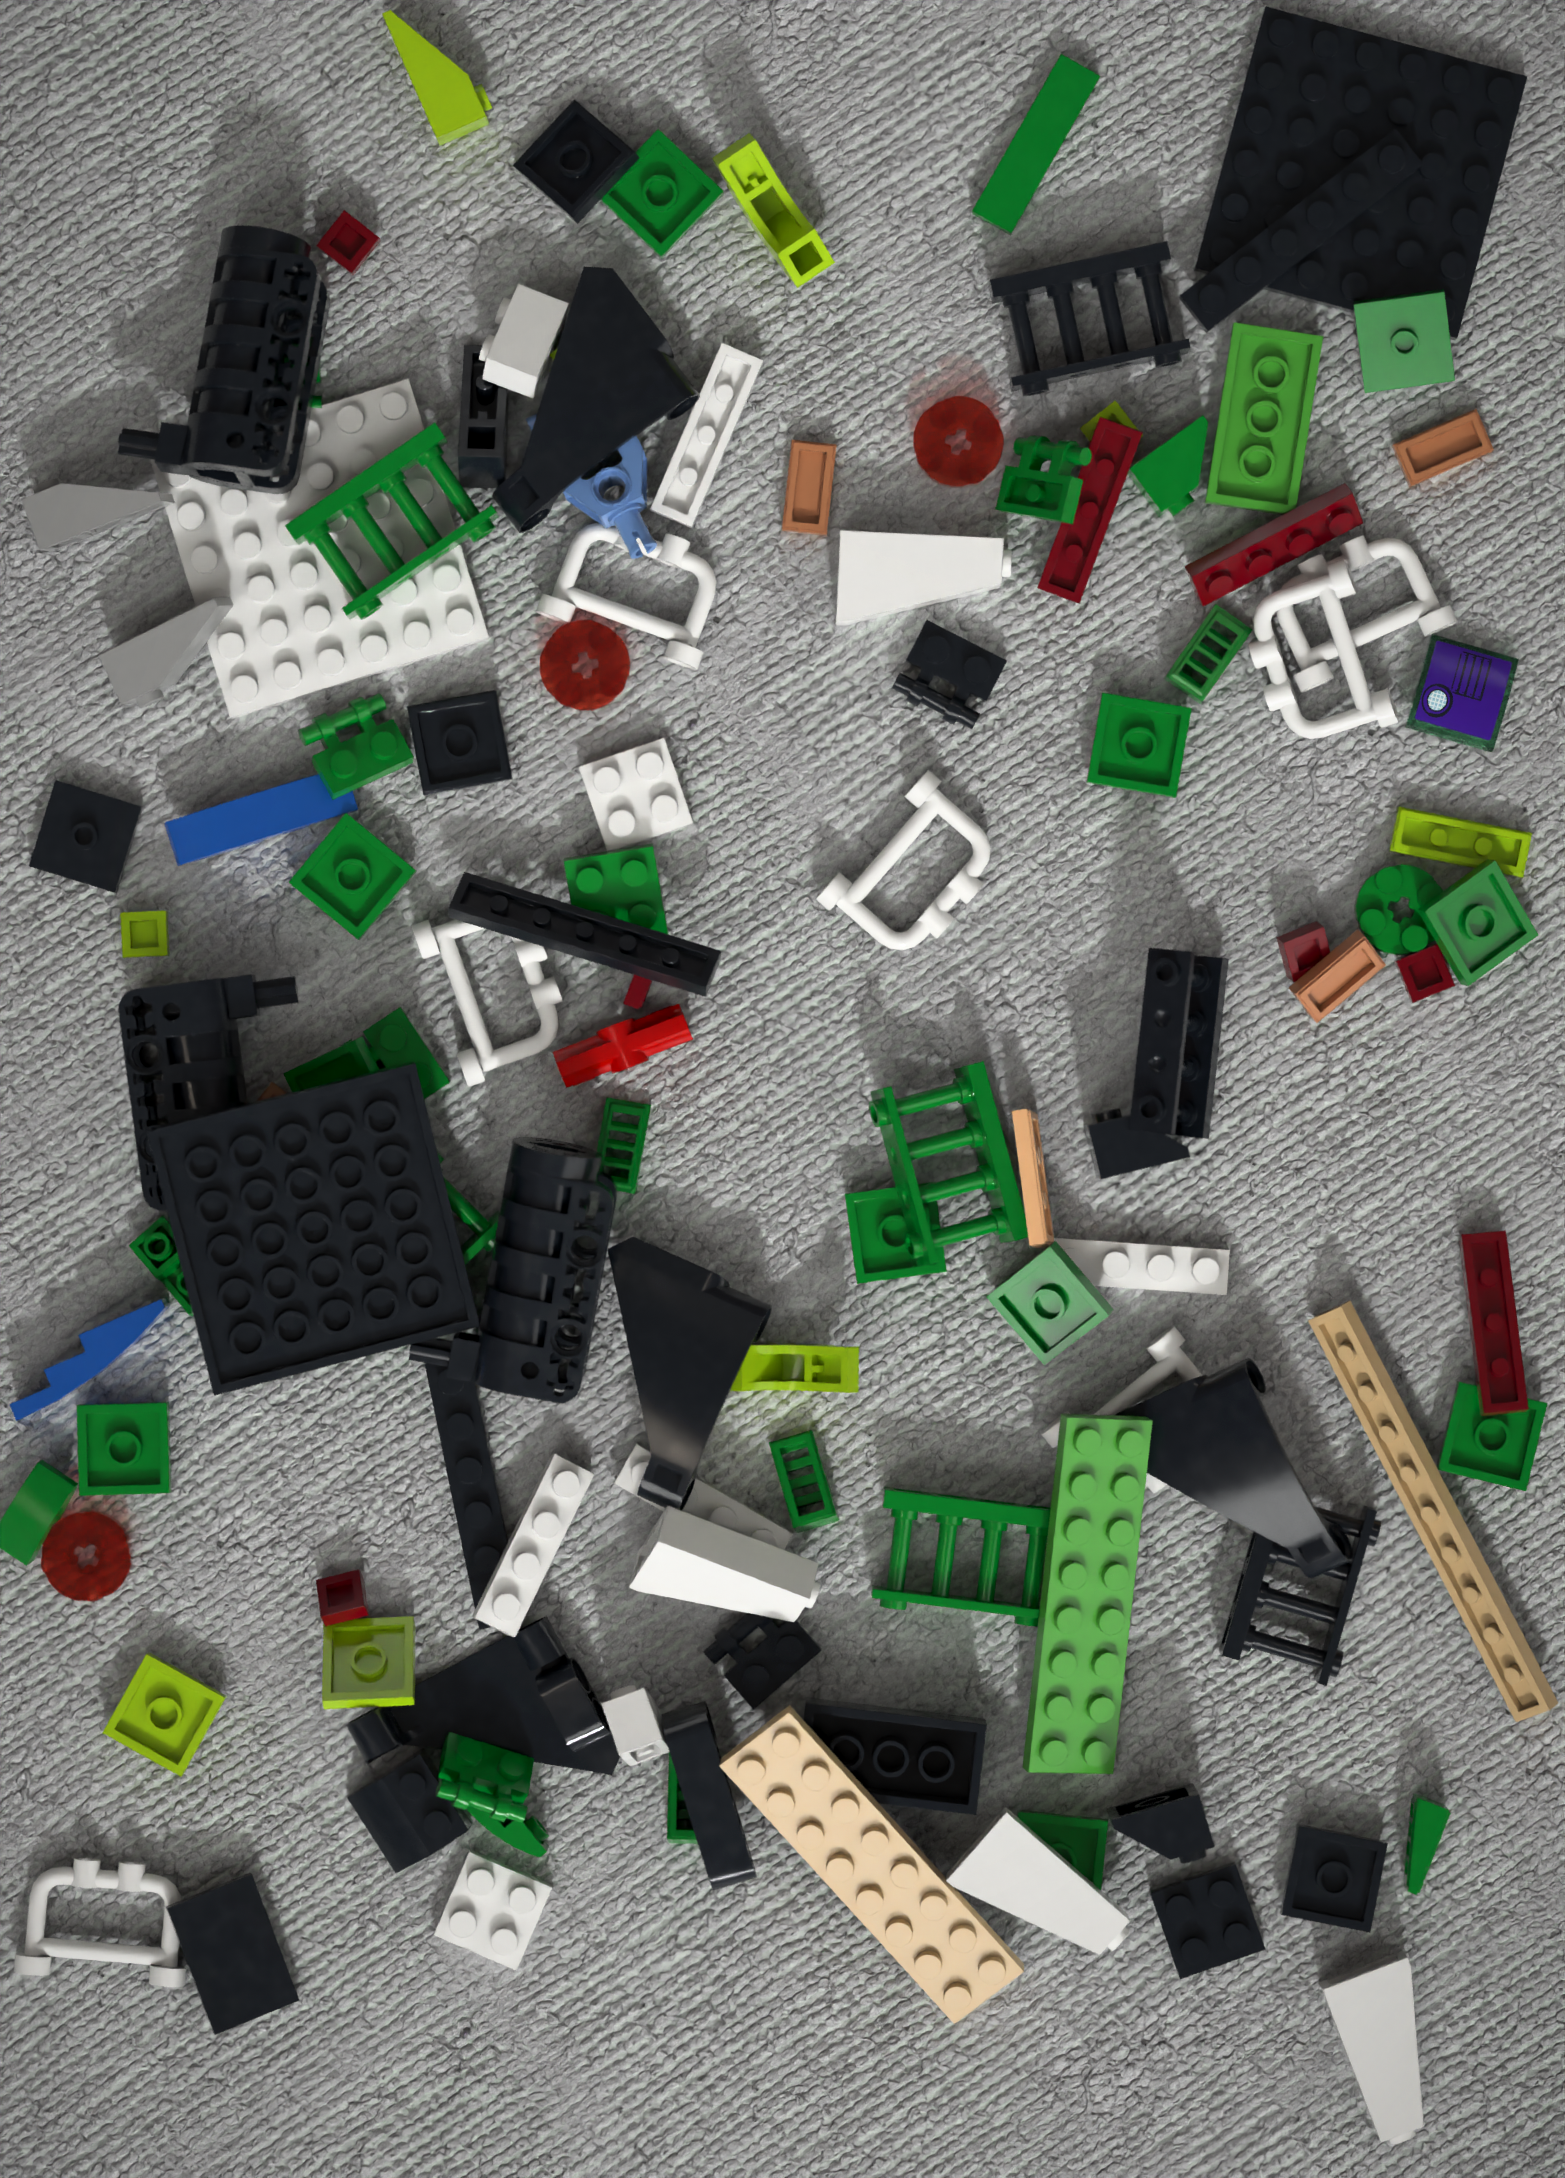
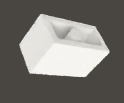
[479,284,569,398]
[601,1685,669,1766]

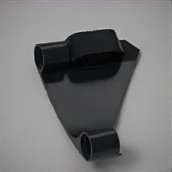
[492,266,700,533]
[607,1237,772,1511]
[1115,1358,1353,1579]
[346,1616,620,1775]

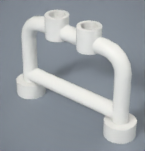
[536,522,717,670]
[1276,535,1458,693]
[1249,559,1399,739]
[816,770,991,950]
[411,920,563,1087]
[1041,1325,1203,1494]
[13,1857,186,1987]

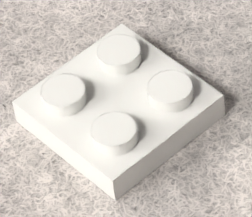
[579,738,693,851]
[434,1850,553,1971]

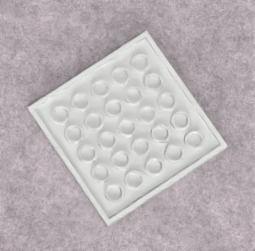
[150,379,490,719]

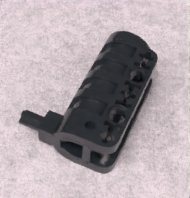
[118,225,330,494]
[118,974,299,1211]
[409,1137,617,1403]

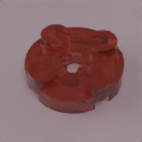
[913,396,1004,488]
[540,620,630,711]
[41,1511,133,1601]

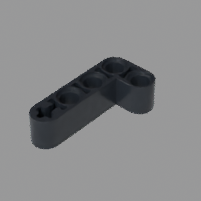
[662,1701,757,1891]

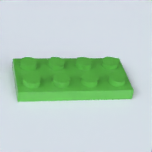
[1205,322,1323,515]

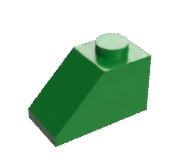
[1128,415,1208,517]

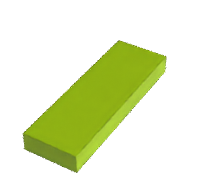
[1389,807,1532,878]

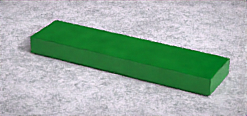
[972,54,1100,236]

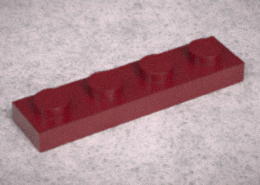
[1037,416,1143,604]
[1185,483,1363,607]
[1458,1230,1529,1416]

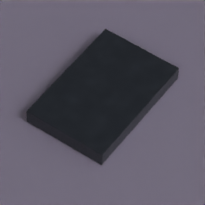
[166,1873,299,2035]

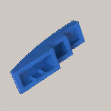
[164,774,358,866]
[9,1298,170,1421]

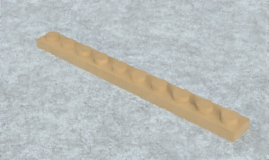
[1308,1301,1558,1722]

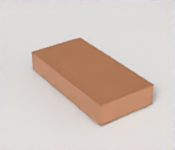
[1392,409,1494,488]
[782,440,837,536]
[1289,929,1386,1023]

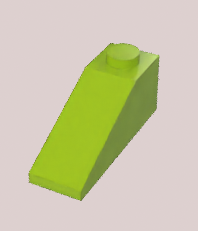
[382,10,493,146]

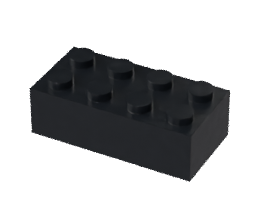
[803,1697,987,1815]

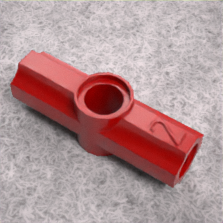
[553,1004,693,1088]

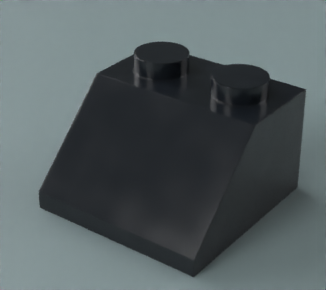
[1084,1108,1190,1179]
[347,1748,472,1873]
[1106,1783,1215,1863]

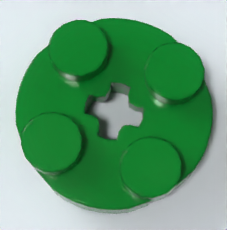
[1354,864,1443,955]

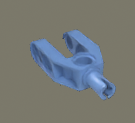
[526,413,657,559]

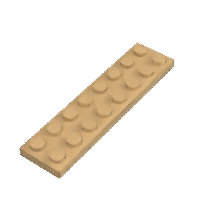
[719,1705,1024,2024]

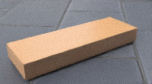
[1012,1109,1054,1248]

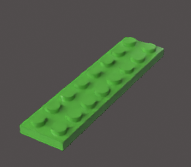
[1022,1413,1153,1774]

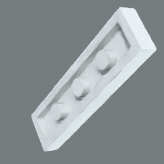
[650,343,763,528]
[1054,1237,1230,1295]
[614,1443,793,1550]
[472,1454,594,1637]

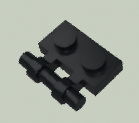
[892,620,1007,729]
[703,1613,822,1710]

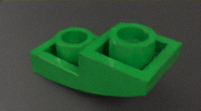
[129,1216,193,1317]
[0,1460,78,1566]
[466,1806,549,1857]

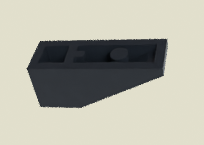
[458,345,509,488]

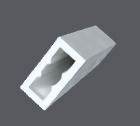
[836,530,1012,625]
[629,1505,820,1622]
[945,1807,1130,1955]
[1319,1950,1424,2144]

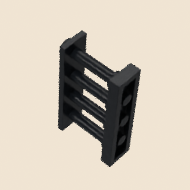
[988,241,1191,396]
[1129,948,1229,1139]
[1219,1506,1381,1686]

